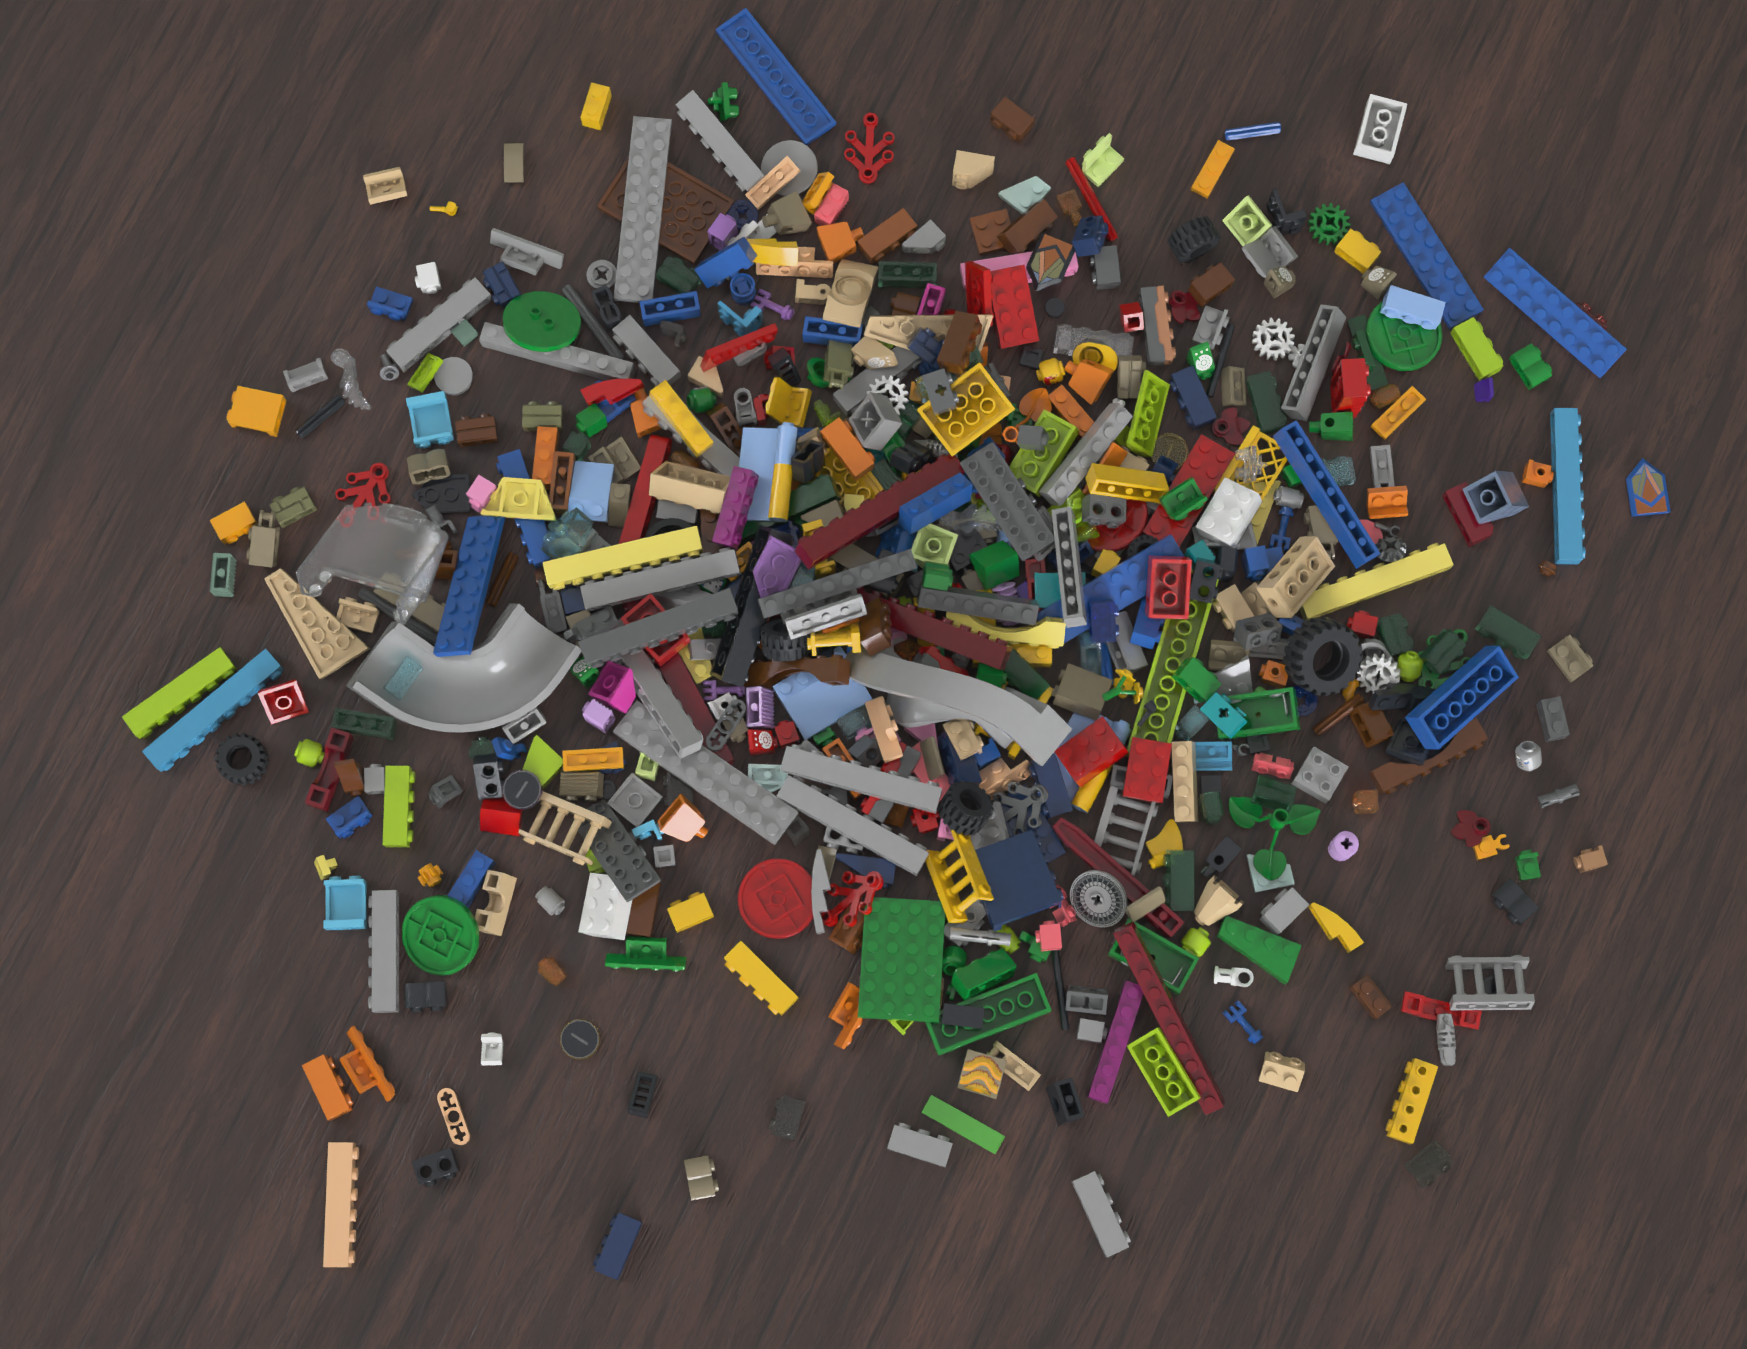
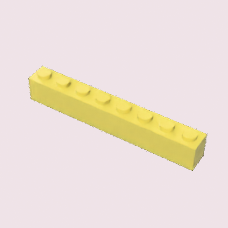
[543,526,704,590]
[1300,543,1454,621]

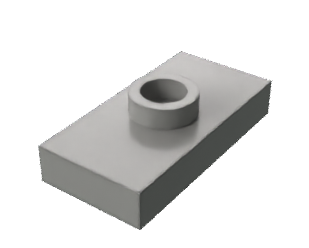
[688,639,721,660]

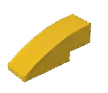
[738,239,798,266]
[1308,903,1364,953]

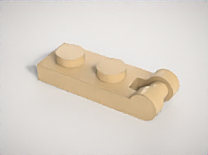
[986,1041,1041,1091]

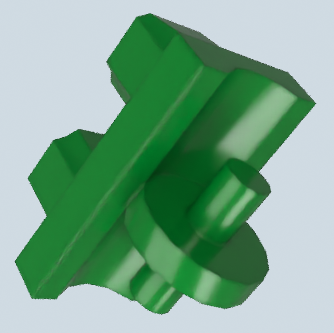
[707,82,739,122]

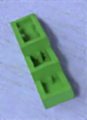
[921,1095,1005,1154]

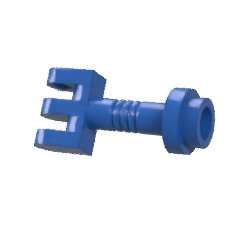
[1269,507,1294,552]
[1222,1000,1263,1044]

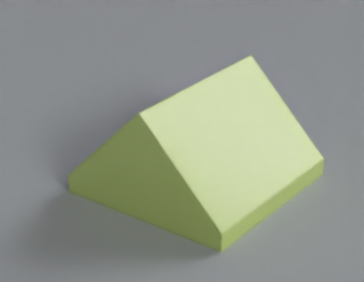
[1222,195,1272,246]
[911,524,958,569]

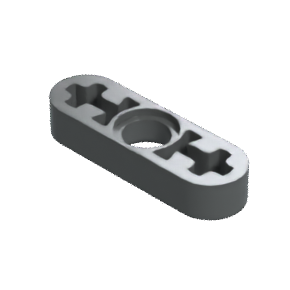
[706,699,746,752]

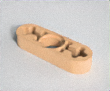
[437,1088,470,1145]

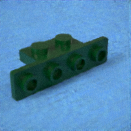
[1347,315,1389,392]

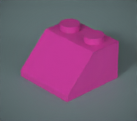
[588,661,636,713]

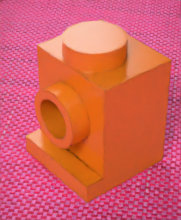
[1522,459,1554,488]

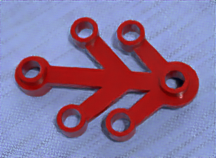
[844,113,895,184]
[335,462,391,528]
[821,871,884,927]

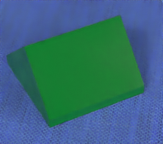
[969,540,1019,591]

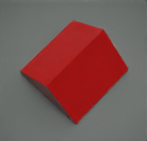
[258,679,309,724]
[480,794,524,836]

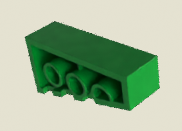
[1216,916,1302,985]

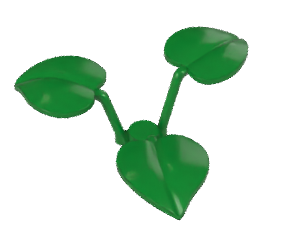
[1229,797,1320,881]

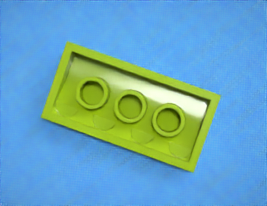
[1127,370,1170,457]
[1009,409,1080,498]

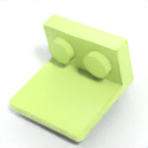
[1082,133,1124,187]

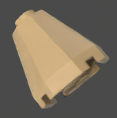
[1194,875,1244,926]

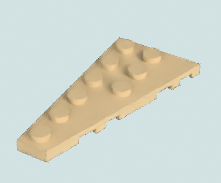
[864,314,993,369]
[264,569,370,679]

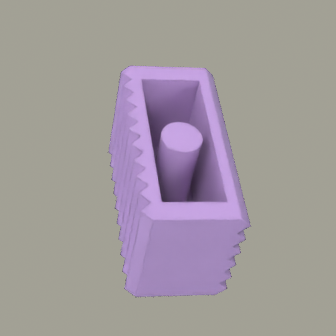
[746,686,775,730]
[582,699,615,734]

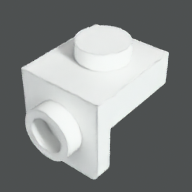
[481,1032,503,1065]

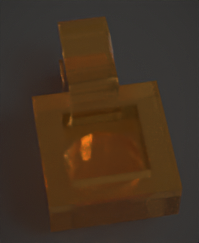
[1056,189,1082,226]

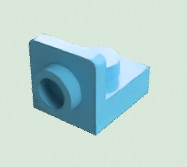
[632,820,664,841]

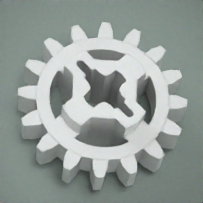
[1252,318,1295,361]
[867,375,909,415]
[1357,653,1401,693]

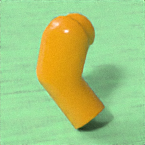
[1342,678,1359,701]

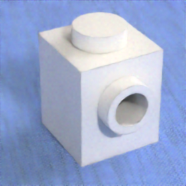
[415,262,442,294]

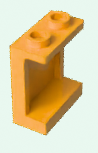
[227,386,287,437]

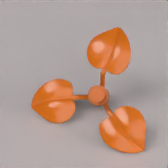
[979,388,1052,446]

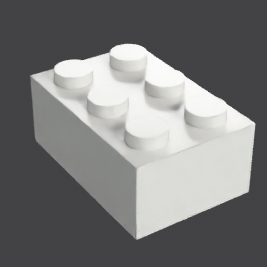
[1353,94,1407,164]
[1196,477,1262,548]
[578,873,632,940]

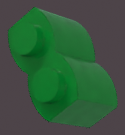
[1509,343,1552,391]
[922,561,953,591]

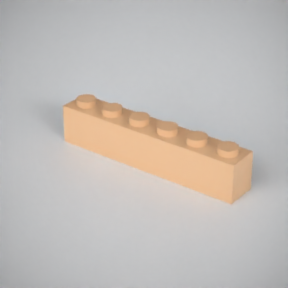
[323,1142,359,1267]

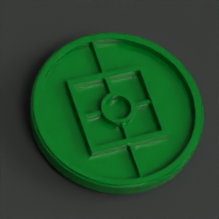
[503,291,581,352]
[1365,301,1442,371]
[402,895,479,975]

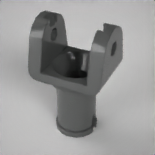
[425,504,458,543]

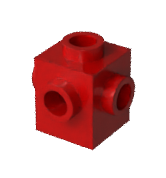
[910,808,940,835]

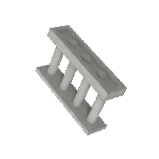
[780,588,867,640]
[1094,786,1159,876]
[1445,955,1535,1010]

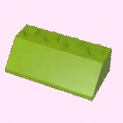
[1127,1027,1201,1117]

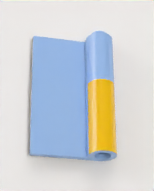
[739,422,798,522]
[1035,712,1132,814]

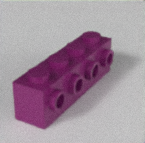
[712,466,759,551]

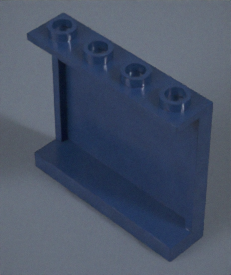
[975,830,1064,932]

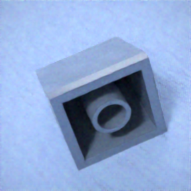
[1463,471,1529,524]

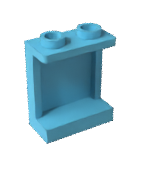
[406,391,454,449]
[323,876,367,931]

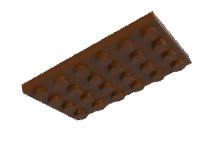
[597,157,735,265]

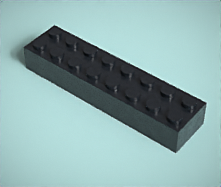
[709,525,793,687]

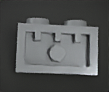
[1192,306,1230,350]

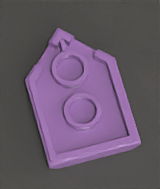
[753,536,802,598]

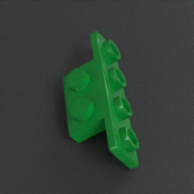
[605,936,687,971]

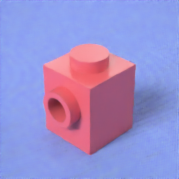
[1035,921,1062,951]

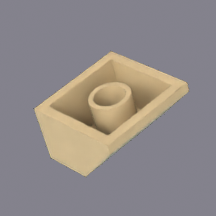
[952,150,995,189]

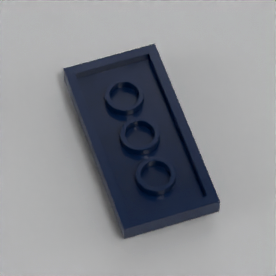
[999,785,1066,863]

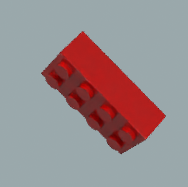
[990,264,1039,349]
[1329,358,1371,418]

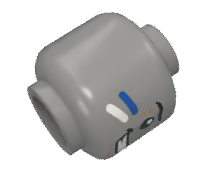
[1515,741,1542,771]

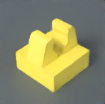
[314,855,338,880]

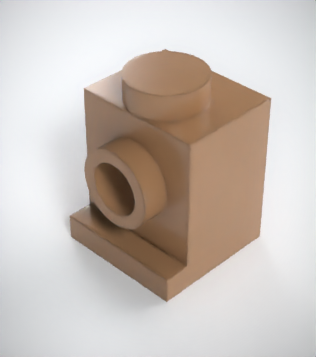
[1574,845,1608,873]

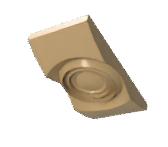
[823,259,879,328]

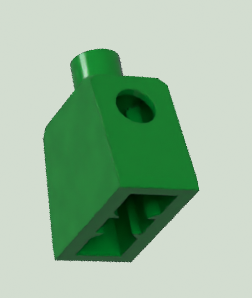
[1309,412,1353,441]

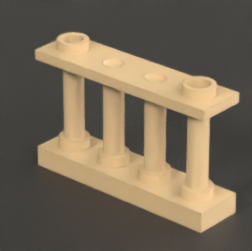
[518,790,612,866]

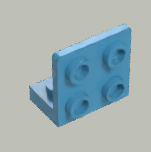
[717,301,764,336]

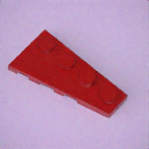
[700,323,778,372]

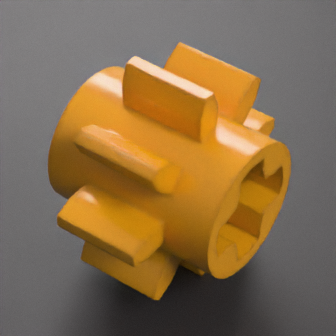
[417,863,443,888]

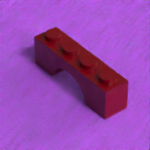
[305,728,354,812]

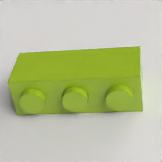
[1450,317,1503,381]

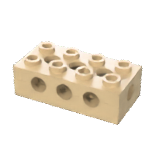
[1256,536,1335,618]

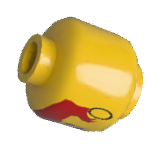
[1036,358,1066,386]

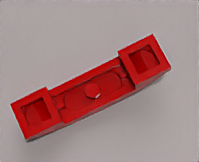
[1401,991,1482,1030]

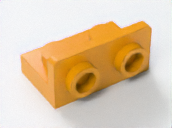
[802,172,834,215]

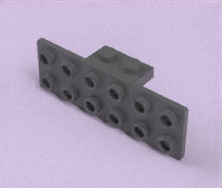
[960,442,1055,561]
[571,799,661,902]

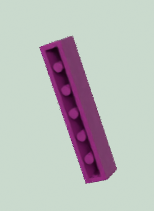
[1087,981,1143,1104]

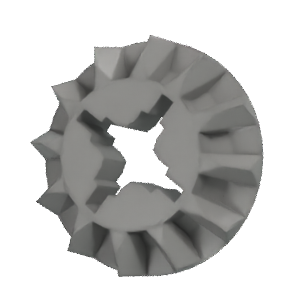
[587,260,617,289]

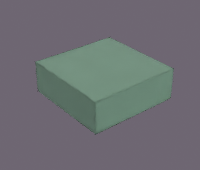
[451,319,479,347]

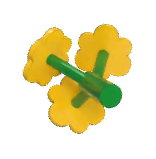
[1102,668,1144,704]

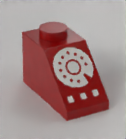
[748,729,778,756]

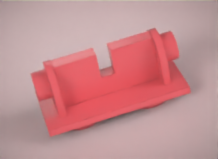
[1251,752,1294,779]
[1050,885,1077,927]

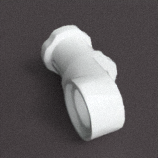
[1213,966,1254,987]

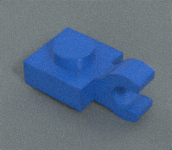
[492,737,528,761]

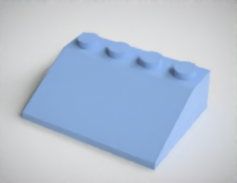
[772,646,872,740]

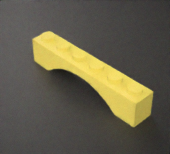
[946,612,1066,648]

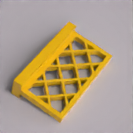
[1213,425,1288,512]

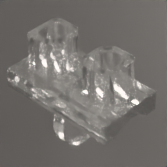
[1235,446,1267,483]

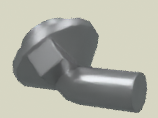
[380,353,399,381]

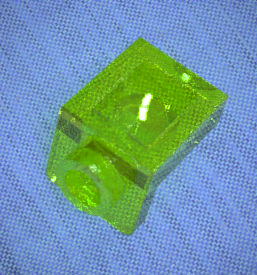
[814,399,841,428]

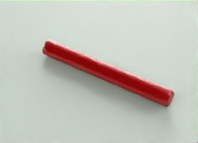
[1066,157,1118,242]

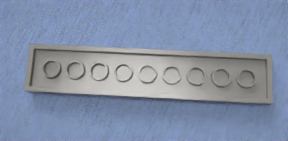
[614,116,672,303]
[613,700,798,845]

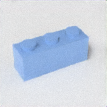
[1380,285,1446,330]

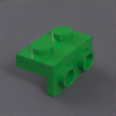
[1158,477,1208,521]

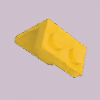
[766,377,812,428]

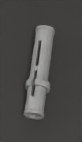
[949,927,1011,946]

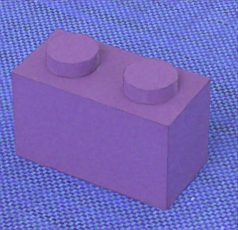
[707,213,738,250]

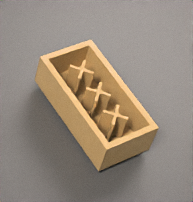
[649,461,730,514]

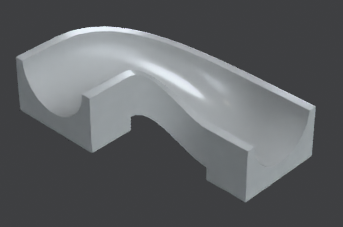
[346,603,582,732]
[844,643,1072,766]

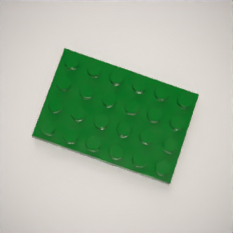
[858,897,945,1023]

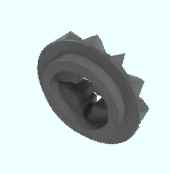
[1375,535,1407,562]

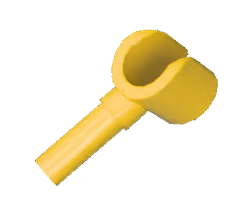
[430,201,458,216]

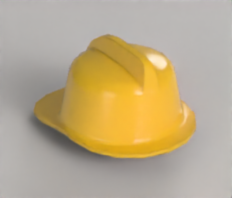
[1073,342,1118,370]

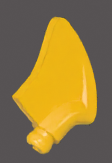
[1145,819,1183,869]

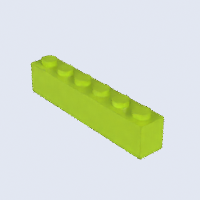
[122,647,237,739]

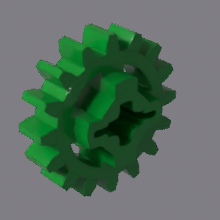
[1308,203,1350,245]

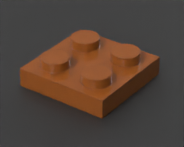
[969,209,1011,256]

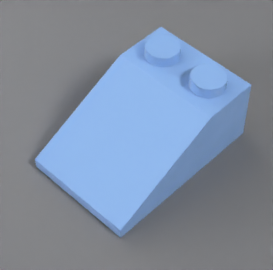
[567,461,614,523]

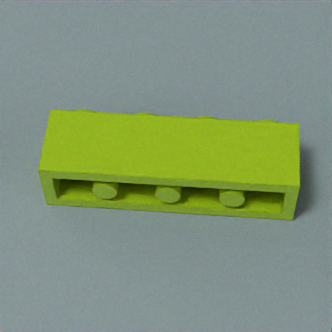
[383,766,415,847]

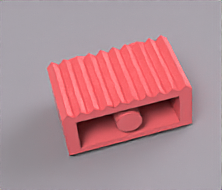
[814,183,849,226]

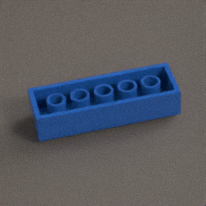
[1405,646,1519,750]

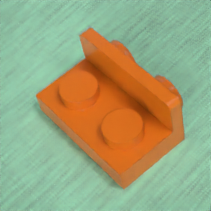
[1366,486,1408,519]

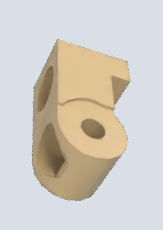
[795,279,831,305]

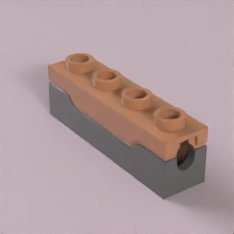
[1139,285,1176,367]

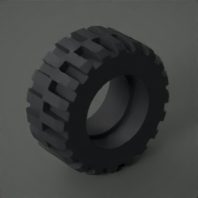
[1283,617,1363,696]

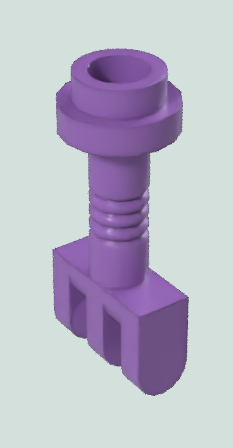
[750,289,794,320]
[703,680,747,702]

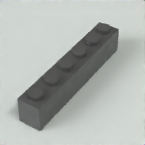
[916,582,1039,625]

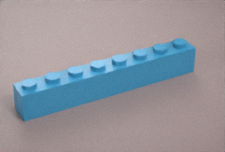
[1550,408,1586,564]
[142,649,284,772]

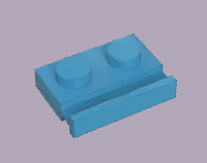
[1195,742,1232,771]

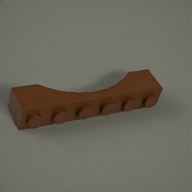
[744,654,851,689]
[1369,718,1488,795]

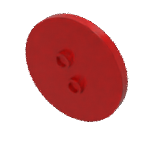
[1076,485,1148,552]
[738,859,813,939]

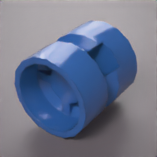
[730,273,756,305]

